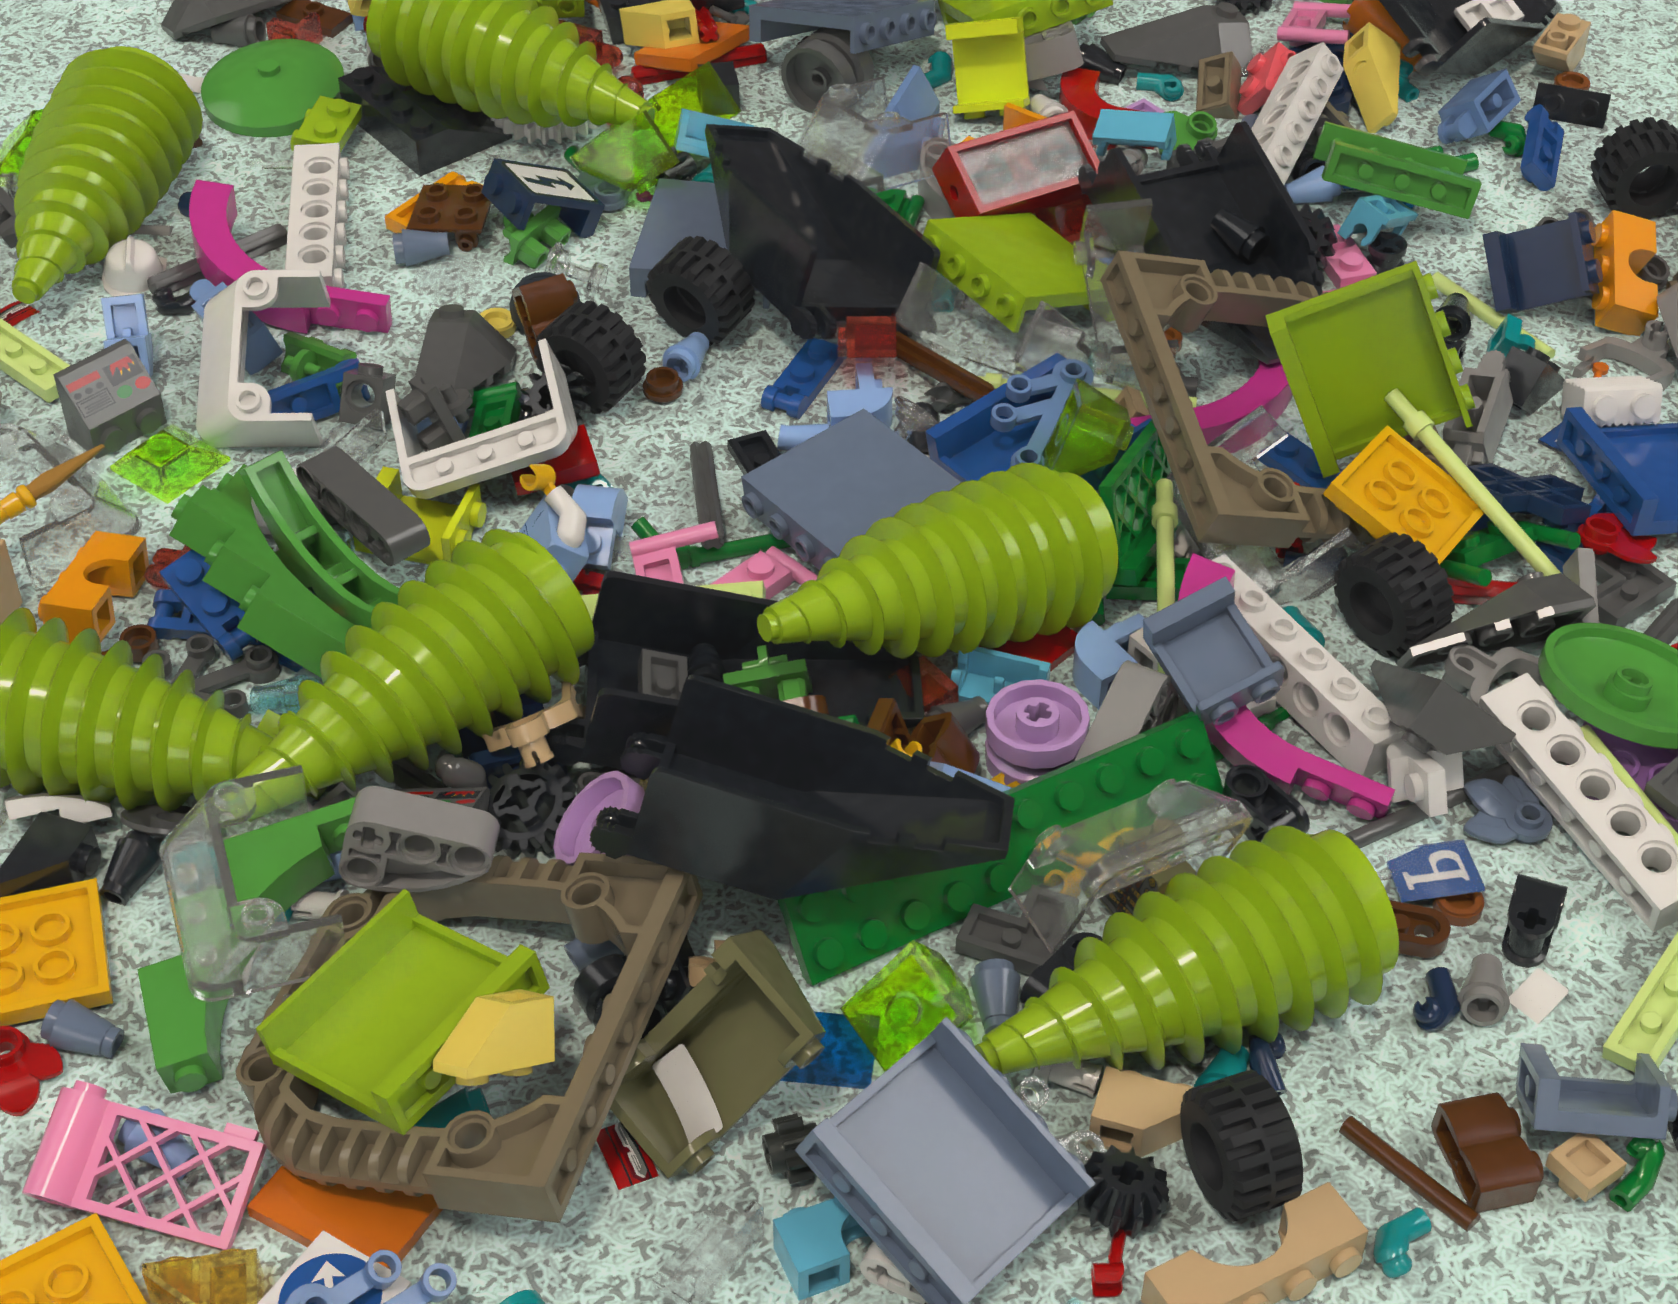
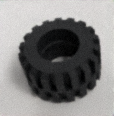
[1590,117,1678,219]
[646,236,755,346]
[534,301,646,414]
[1334,532,1455,657]
[1180,1070,1303,1222]

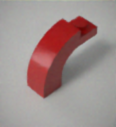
[1059,68,1154,150]

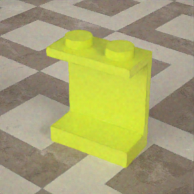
[945,16,1030,119]
[353,466,487,564]

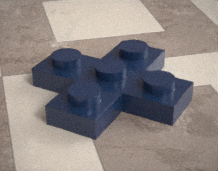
[1467,463,1592,529]

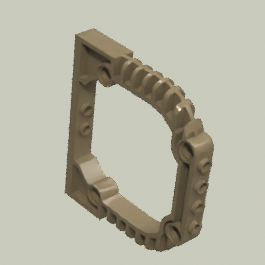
[1100,250,1453,548]
[236,852,703,1223]

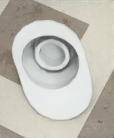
[102,236,167,296]

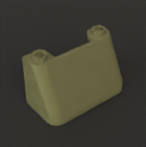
[610,930,826,1179]

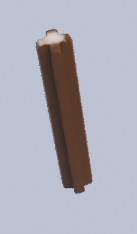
[884,331,995,402]

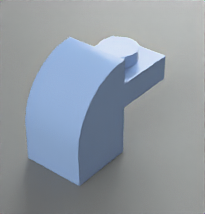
[101,293,153,377]
[827,362,893,428]
[572,484,628,571]
[1072,613,1145,710]

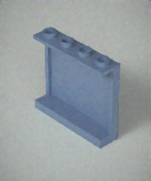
[749,0,937,54]
[629,178,770,309]
[741,408,961,570]
[795,1017,1096,1304]

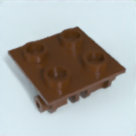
[406,183,492,252]

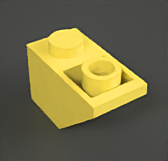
[619,0,700,49]
[433,989,555,1086]

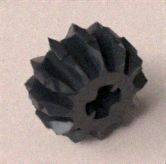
[520,364,592,426]
[1077,1145,1170,1239]

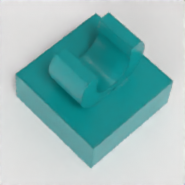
[1486,313,1535,358]

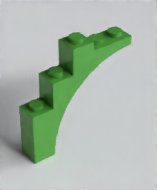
[239,450,400,629]
[169,464,354,678]

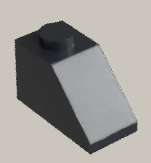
[0,812,101,897]

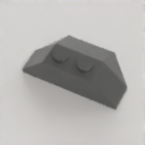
[161,0,292,39]

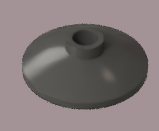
[120,804,220,849]

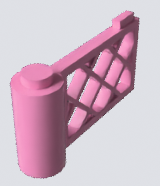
[22,1080,267,1252]

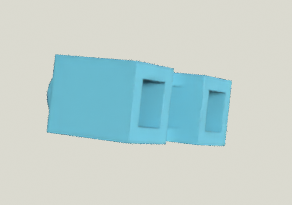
[773,1197,869,1301]

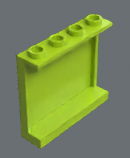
[938,0,1113,38]
[923,212,1115,333]
[1265,261,1476,478]
[255,889,550,1136]

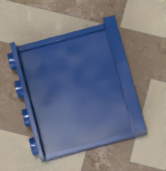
[925,352,1152,491]
[1557,407,1678,536]

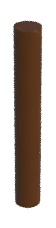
[1339,1116,1481,1232]

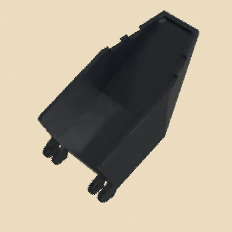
[1379,0,1562,76]
[1077,121,1325,365]
[705,124,940,340]
[546,571,925,769]
[589,674,1015,900]

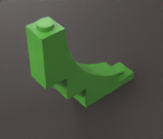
[137,797,356,1094]

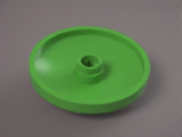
[201,39,344,137]
[1538,623,1678,749]

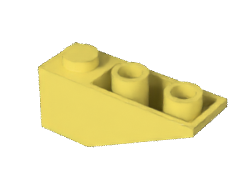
[1343,22,1401,133]

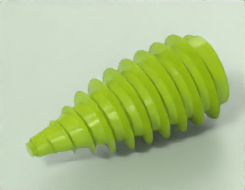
[366,0,655,130]
[12,46,203,304]
[757,463,1118,659]
[222,529,595,819]
[0,607,324,812]
[975,825,1399,1075]

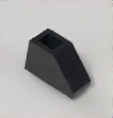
[1505,346,1565,415]

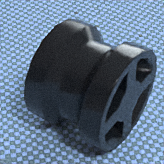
[1366,232,1407,275]

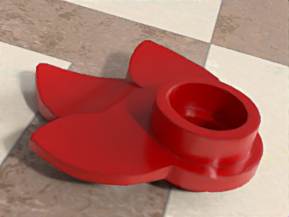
[1577,513,1657,564]
[0,1026,63,1116]

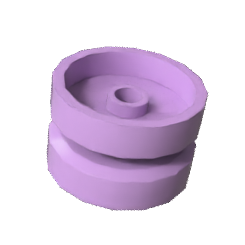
[985,679,1090,785]
[553,770,645,866]

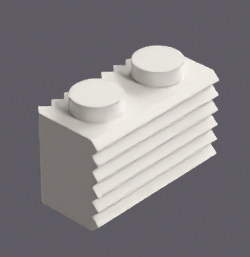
[1561,375,1663,428]

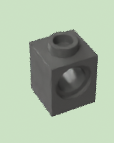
[338,363,396,428]

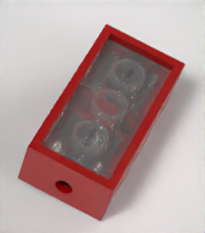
[932,110,1100,218]

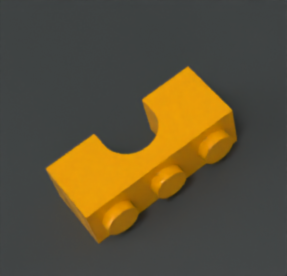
[1591,210,1659,336]
[38,531,150,644]

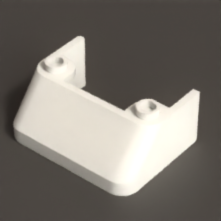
[196,269,331,448]
[385,338,578,499]

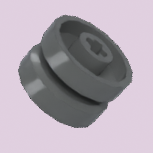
[781,27,874,119]

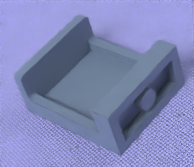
[1143,576,1285,726]
[1516,1043,1678,1140]

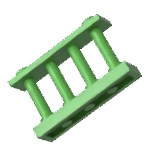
[1313,121,1482,219]

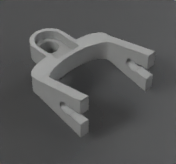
[1572,320,1676,391]
[1441,644,1556,730]

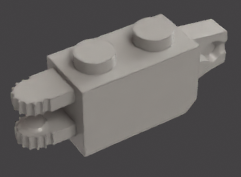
[1443,350,1513,479]

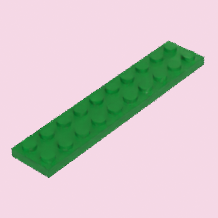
[778,712,1223,986]

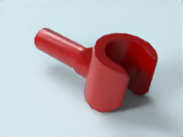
[1091,1229,1127,1297]

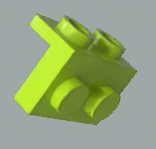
[290,96,362,152]

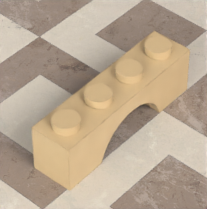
[1141,1182,1369,1304]

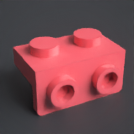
[1237,42,1297,115]

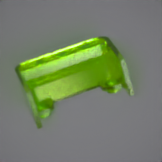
[570,61,741,194]

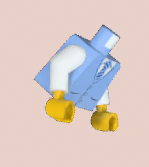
[519,464,589,582]

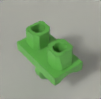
[503,205,571,269]
[281,331,357,394]
[723,645,813,701]

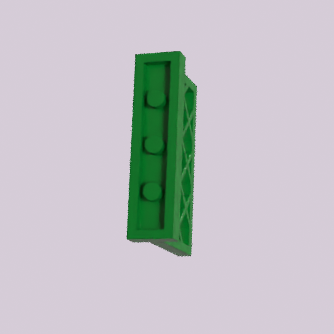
[1098,420,1188,586]

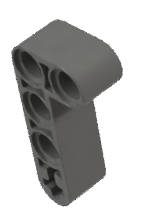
[296,446,430,566]

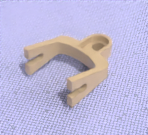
[482,681,583,768]

